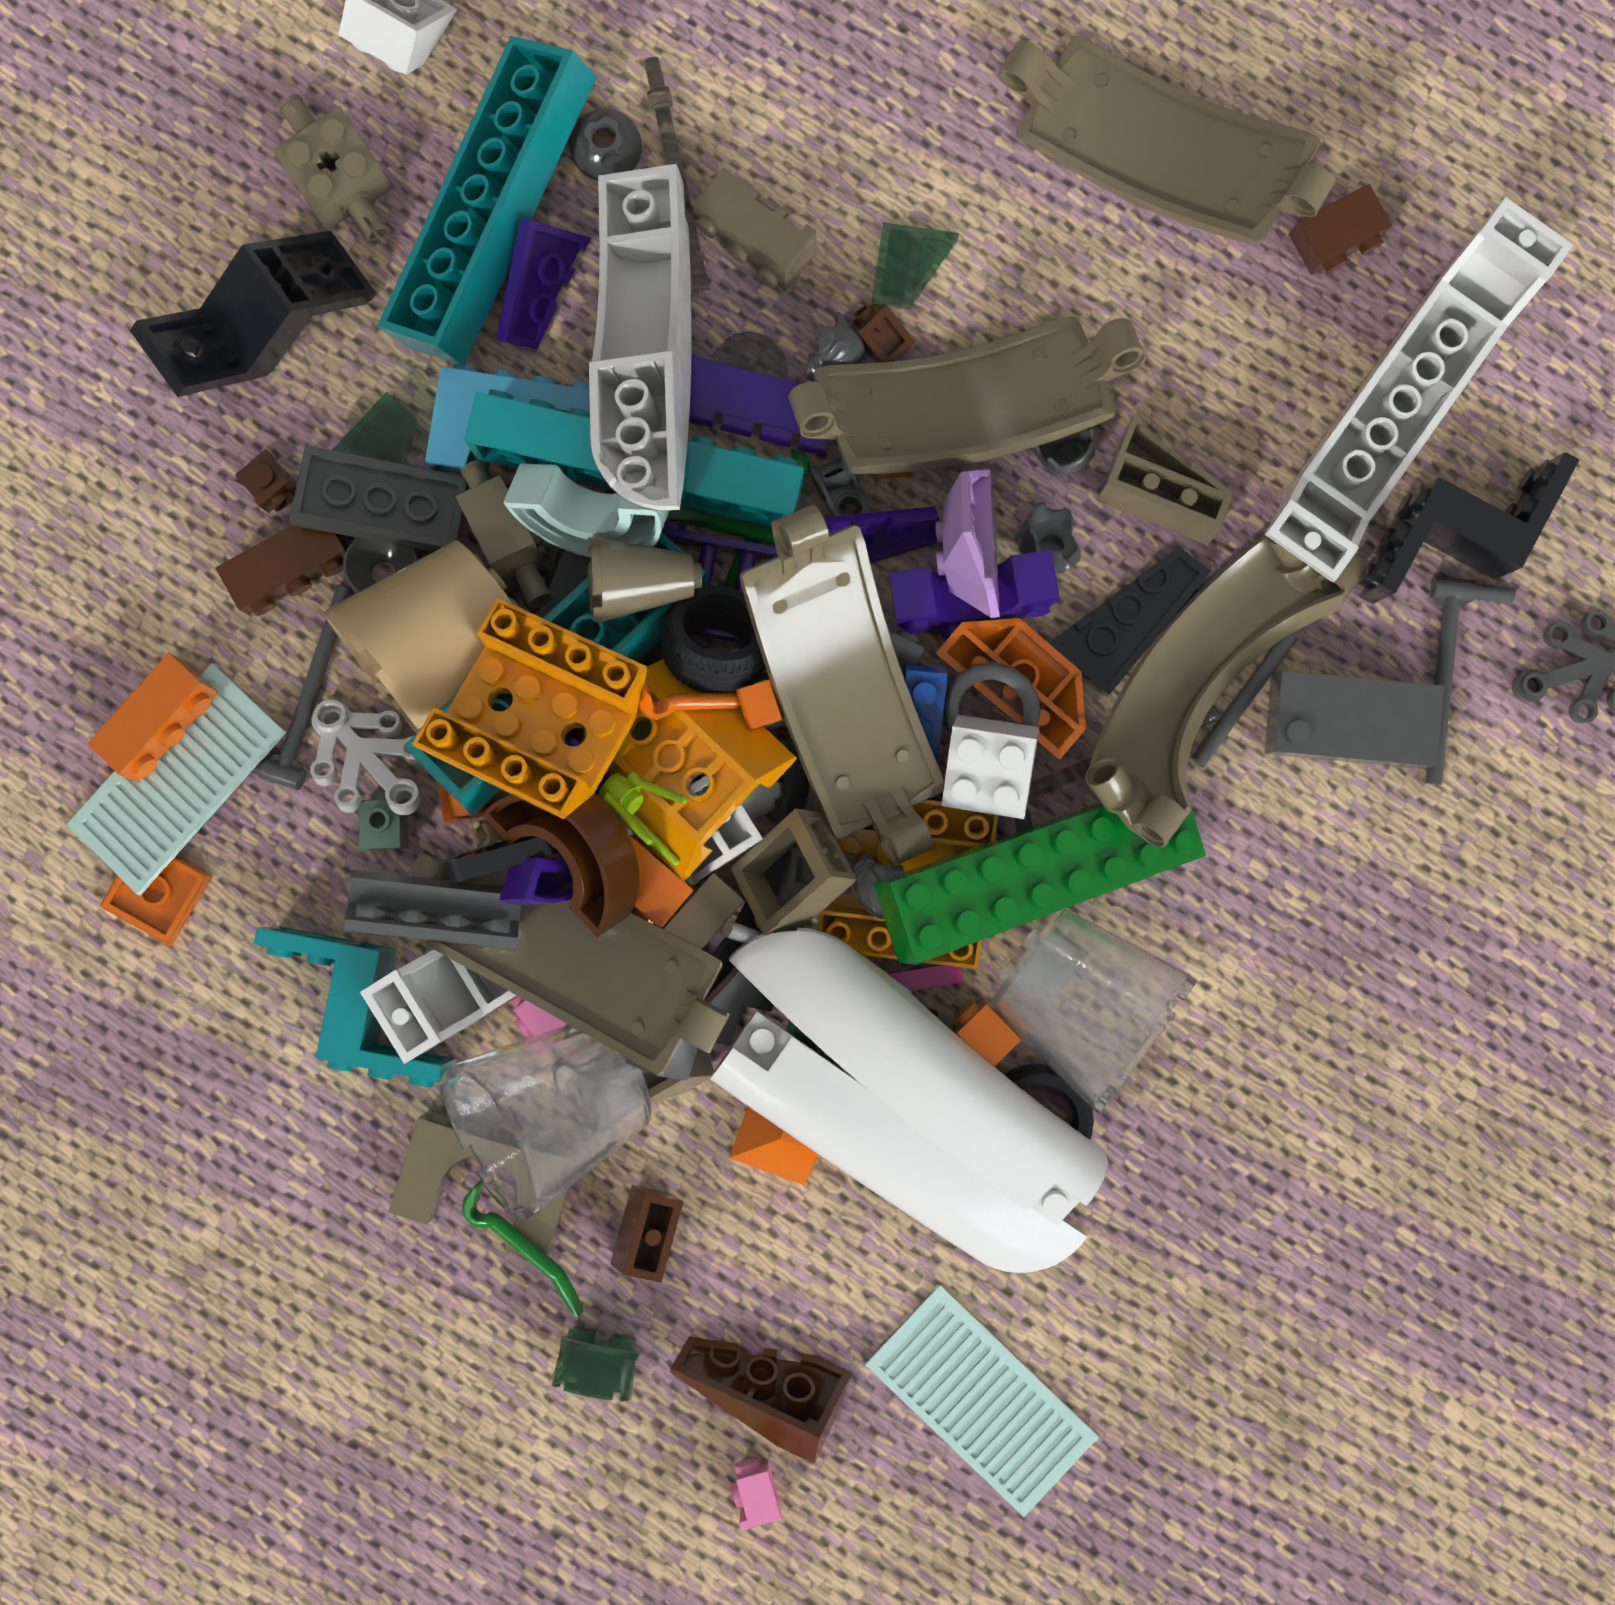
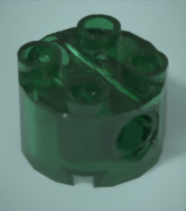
[551,1325,641,1401]

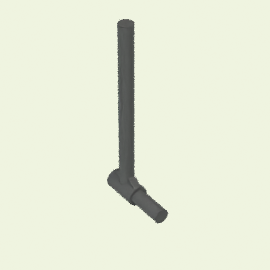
[1425,576,1515,785]
[251,585,352,790]

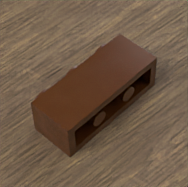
[215,525,348,616]

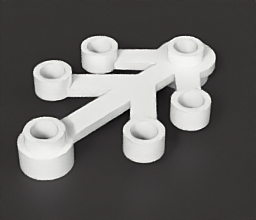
[310,700,421,815]

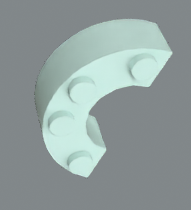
[503,463,669,557]

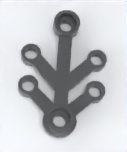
[1512,610,1615,724]

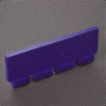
[689,355,836,456]

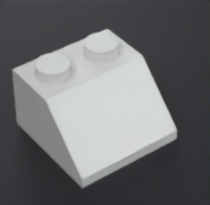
[338,0,457,75]

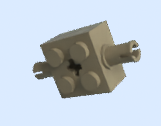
[272,94,393,242]
[455,460,553,609]

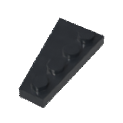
[1049,546,1211,697]

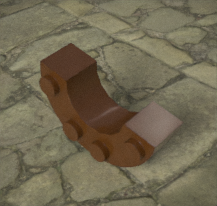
[482,793,639,937]

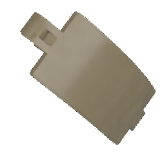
[998,36,1338,245]
[788,316,1145,474]
[740,504,944,865]
[407,841,730,1075]

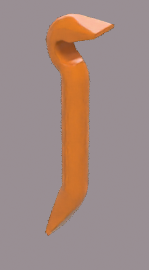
[638,682,742,719]

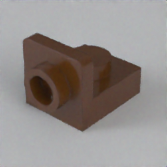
[851,303,916,363]
[235,449,297,513]

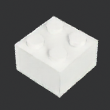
[942,715,1040,819]

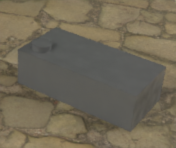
[1264,670,1444,769]

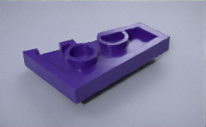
[496,218,591,349]
[823,506,940,563]

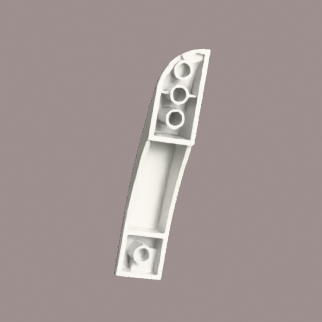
[729,927,1108,1226]
[709,1010,1087,1273]

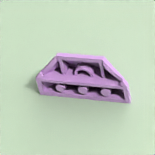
[936,469,1000,618]

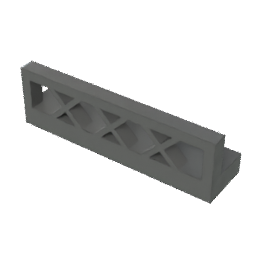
[343,870,521,949]

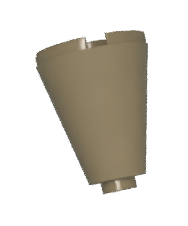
[587,537,702,622]

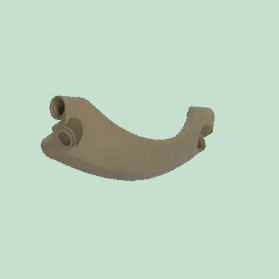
[1085,534,1366,848]

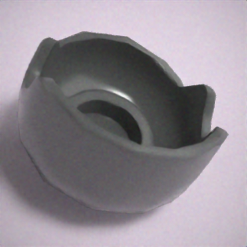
[1034,428,1096,475]

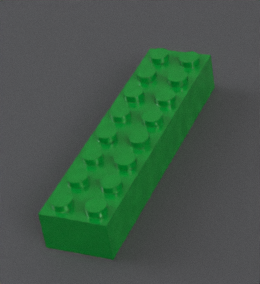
[873,802,1206,964]

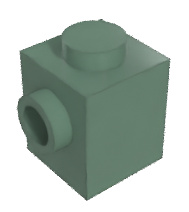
[359,792,408,850]

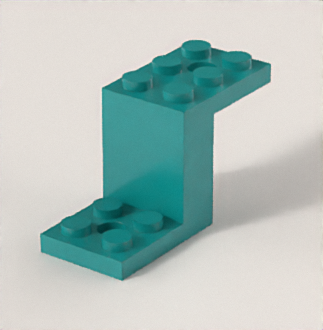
[254,926,456,1087]

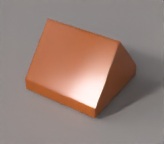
[736,679,784,730]

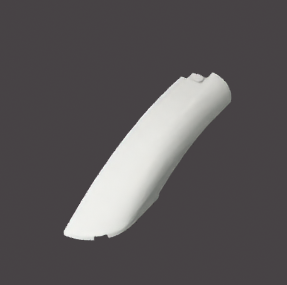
[589,164,692,510]

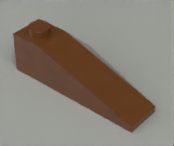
[670,1337,852,1464]

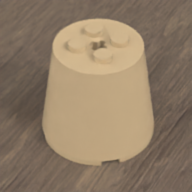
[323,540,520,734]

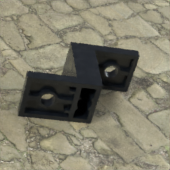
[130,230,377,397]
[1359,452,1580,604]

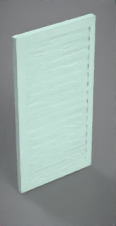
[67,663,286,895]
[865,1284,1099,1517]

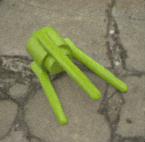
[598,771,688,866]

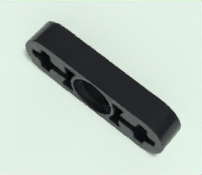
[443,836,559,883]

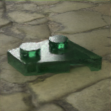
[871,222,959,309]
[332,392,418,465]

